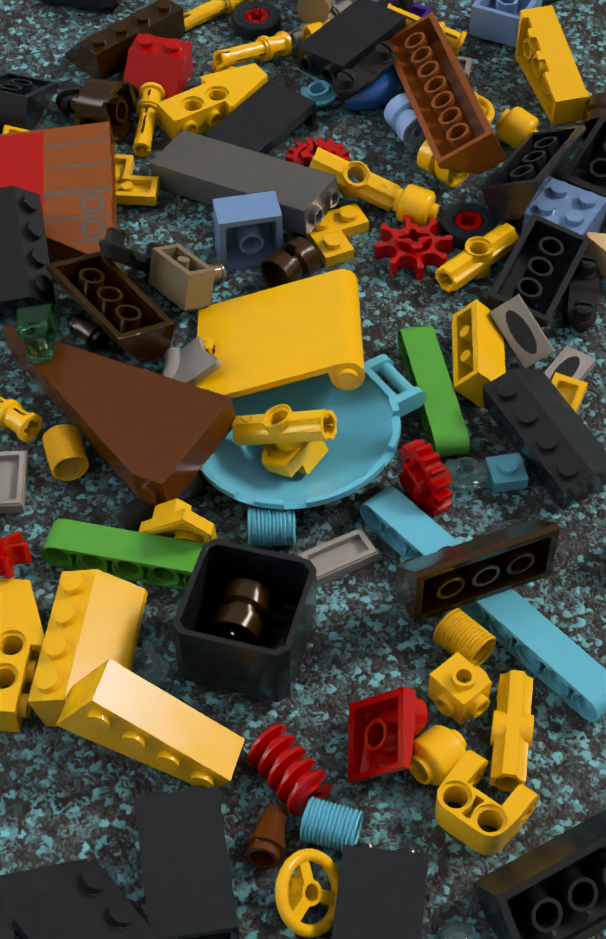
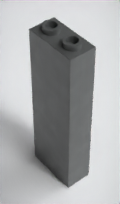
[149,130,340,236]

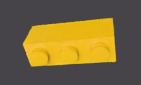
[452,299,506,408]

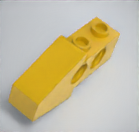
[157,63,268,140]
[0,578,45,733]

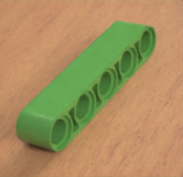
[398,325,470,458]
[41,519,205,590]

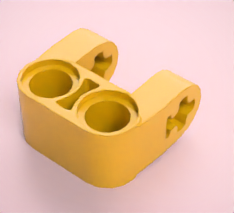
[435,750,540,856]

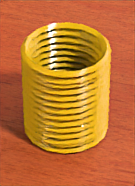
[42,424,89,481]
[433,608,496,666]

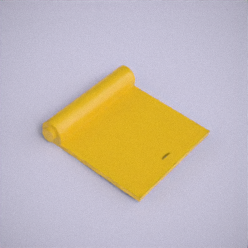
[194,269,365,399]

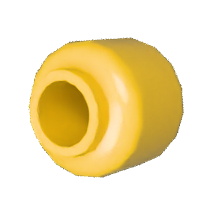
[495,106,539,150]
[392,184,440,227]
[409,725,467,786]

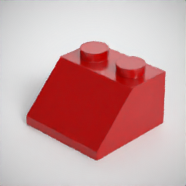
[123,33,193,100]

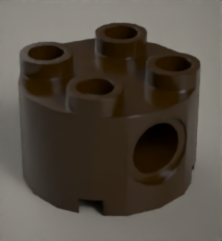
[71,77,137,141]

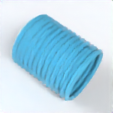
[247,507,296,547]
[299,797,363,853]

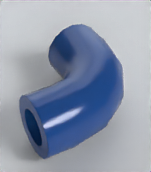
[345,64,403,110]

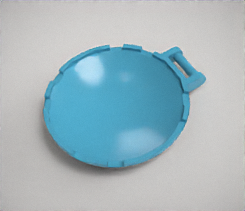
[200,354,426,510]

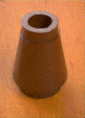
[244,804,288,869]

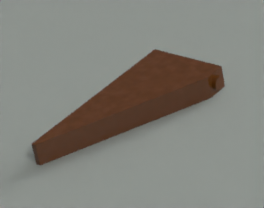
[3,326,236,505]

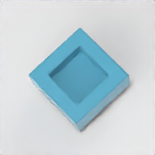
[484,452,529,493]

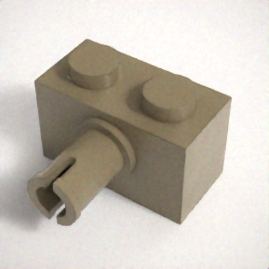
[148,243,226,311]

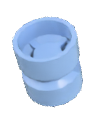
[384,93,426,148]

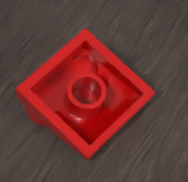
[347,686,428,784]

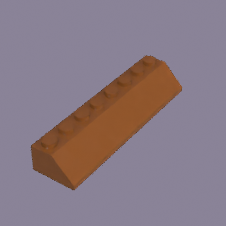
[387,11,507,174]

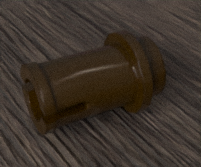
[69,314,110,350]

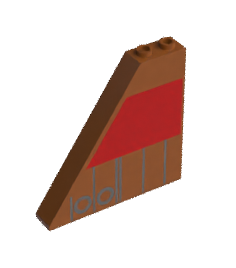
[0,121,119,268]

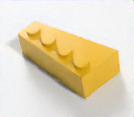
[515,5,590,125]
[56,659,245,788]

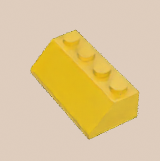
[27,569,148,727]

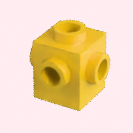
[427,652,492,725]

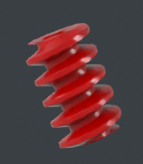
[248,723,333,816]

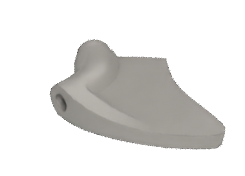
[162,336,222,385]

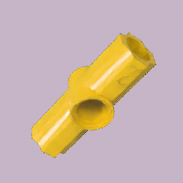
[309,147,401,212]
[435,223,519,293]
[232,404,337,452]
[489,670,534,793]

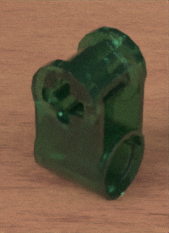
[16,303,58,365]

